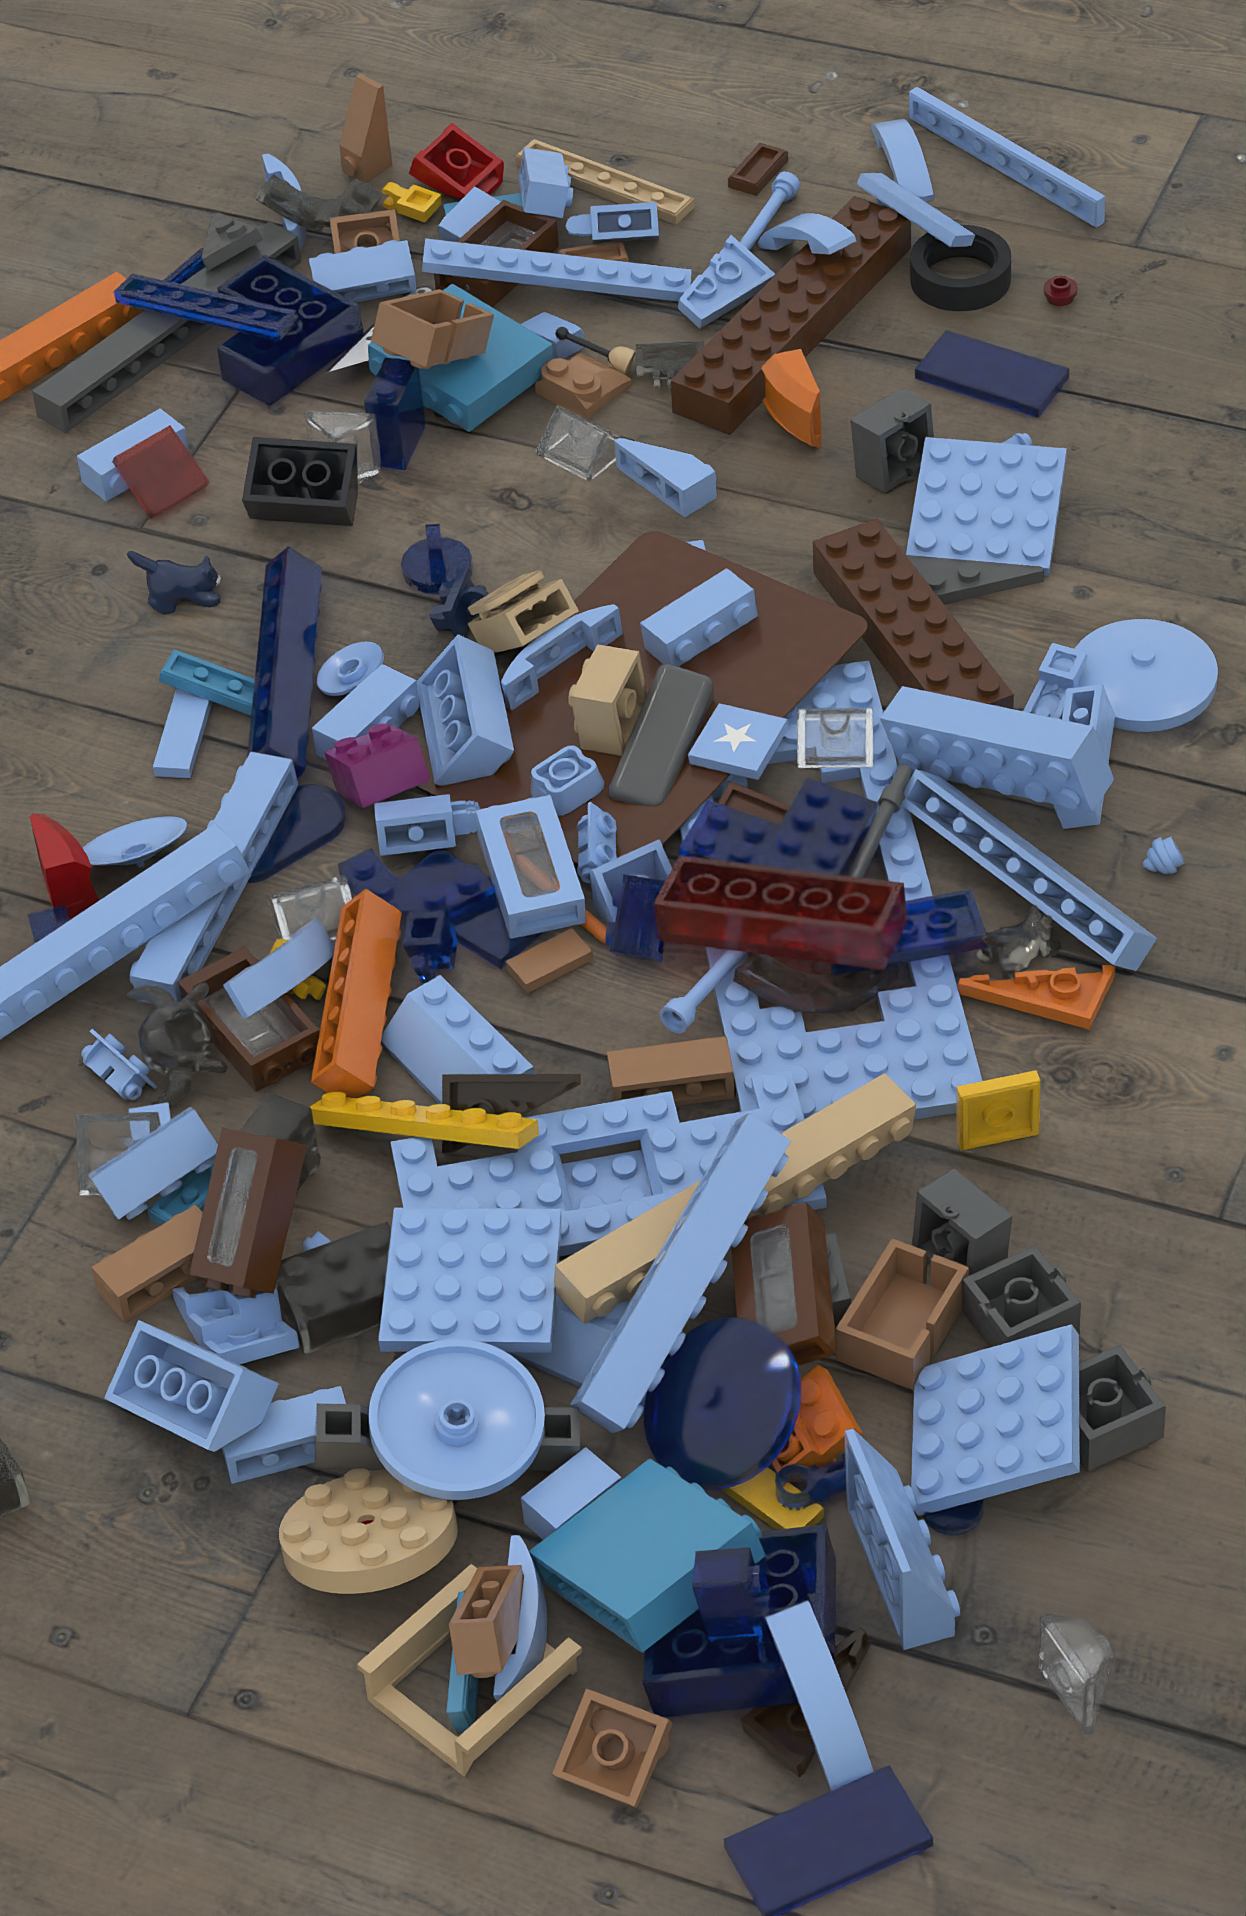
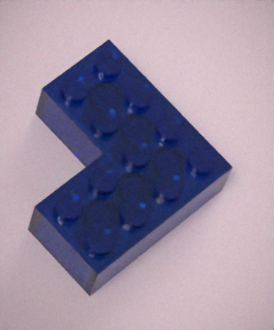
[217,254,364,406]
[675,778,878,932]
[643,1524,836,1717]

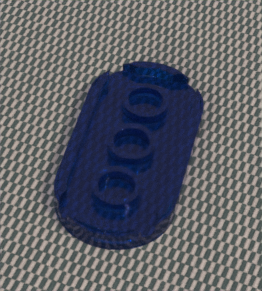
[247,784,346,883]

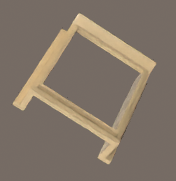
[357,1564,582,1777]

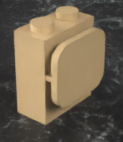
[468,570,579,653]

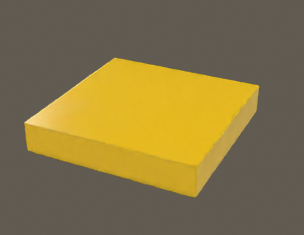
[956,1070,1040,1150]

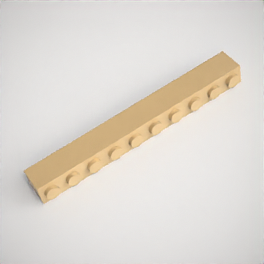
[554,1073,916,1324]

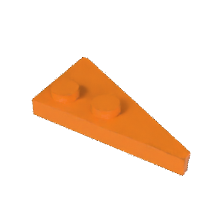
[958,965,1115,1030]

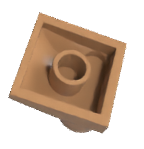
[330,209,400,254]
[535,352,632,420]
[552,1688,673,1808]

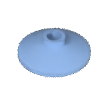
[317,642,384,696]

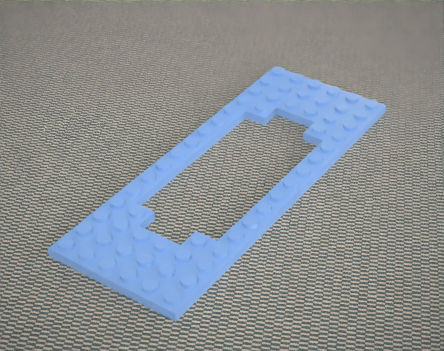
[679,660,983,1120]

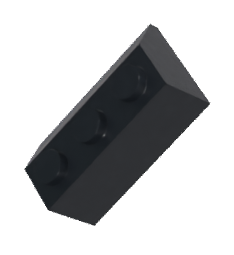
[242,437,358,526]

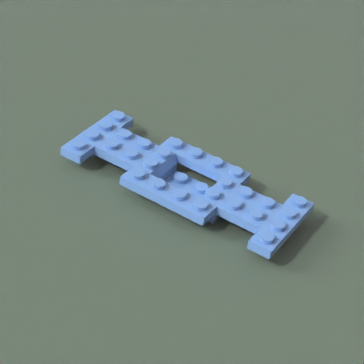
[391,1070,827,1256]

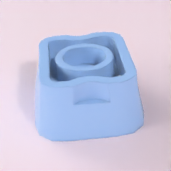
[531,746,605,815]

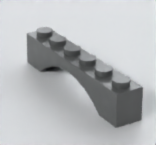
[315,1403,580,1471]

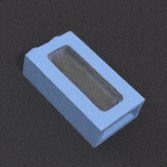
[476,795,586,939]

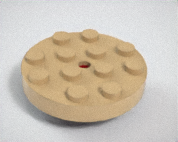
[279,1468,458,1594]

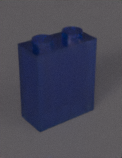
[364,357,426,470]

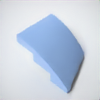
[172,1285,299,1365]

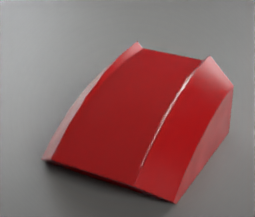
[408,123,504,200]
[29,813,99,922]

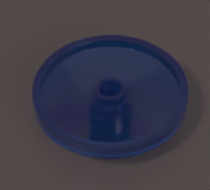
[644,1317,801,1490]

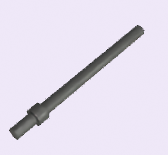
[810,765,913,959]

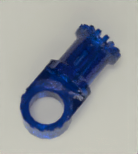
[775,1454,846,1511]

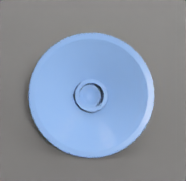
[83,816,187,868]

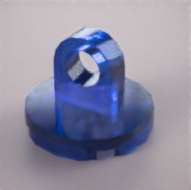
[401,523,473,594]

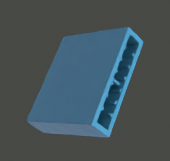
[368,284,553,432]
[529,1458,766,1653]

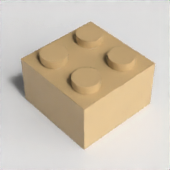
[568,644,647,756]

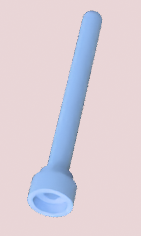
[740,172,801,251]
[660,909,778,1034]

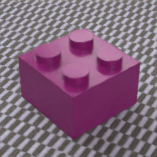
[324,723,430,808]

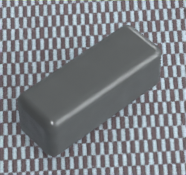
[608,664,714,806]

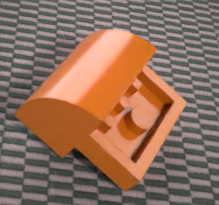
[745,1365,863,1482]

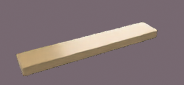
[515,139,694,225]

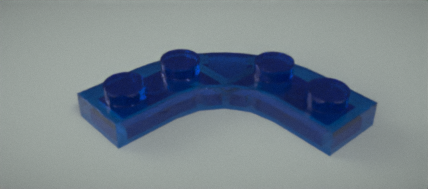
[338,848,496,922]

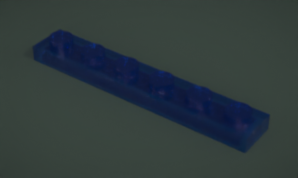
[113,273,299,341]

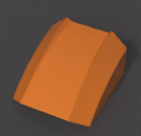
[761,349,821,448]

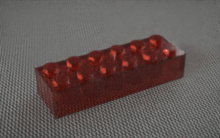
[653,856,908,970]

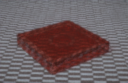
[112,425,209,518]

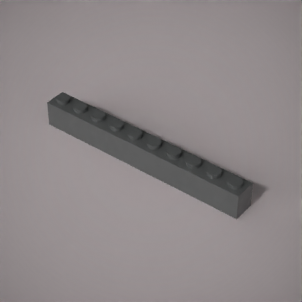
[32,221,301,433]

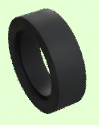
[910,225,1011,311]

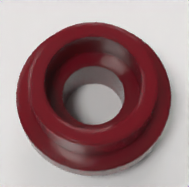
[1044,276,1078,306]

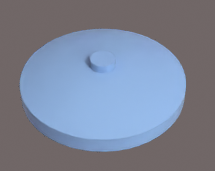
[1075,619,1218,732]
[369,1339,545,1500]

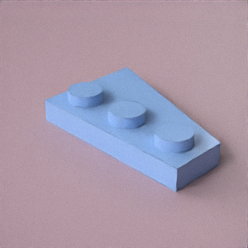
[678,235,776,329]

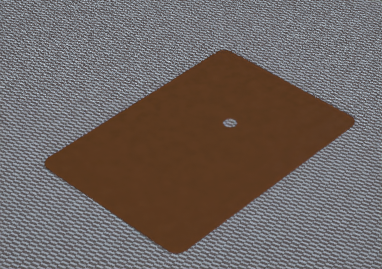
[415,531,868,864]

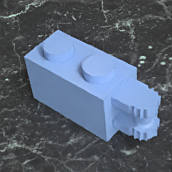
[565,202,659,243]
[374,794,481,856]

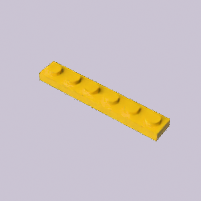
[307,1092,539,1149]

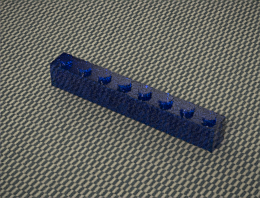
[247,546,322,778]

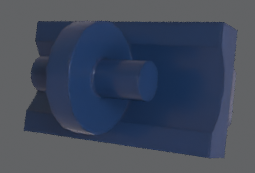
[429,568,489,638]

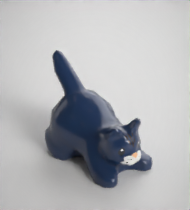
[127,551,221,614]

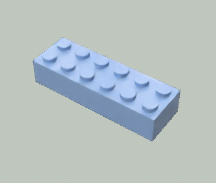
[880,686,1114,813]

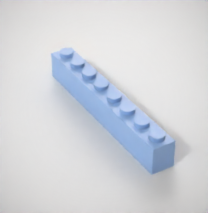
[130,752,298,1010]
[902,769,1157,971]
[0,823,250,1039]
[570,1113,791,1434]

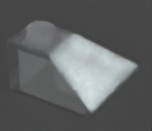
[1039,1613,1113,1736]

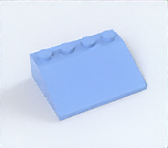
[845,1429,960,1650]

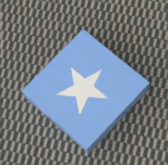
[688,703,789,780]

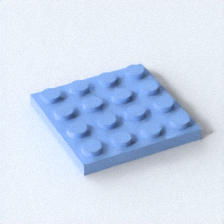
[906,437,1067,576]
[379,1208,562,1353]
[911,1324,1080,1516]

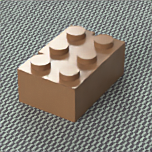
[371,289,494,369]
[835,1238,969,1390]

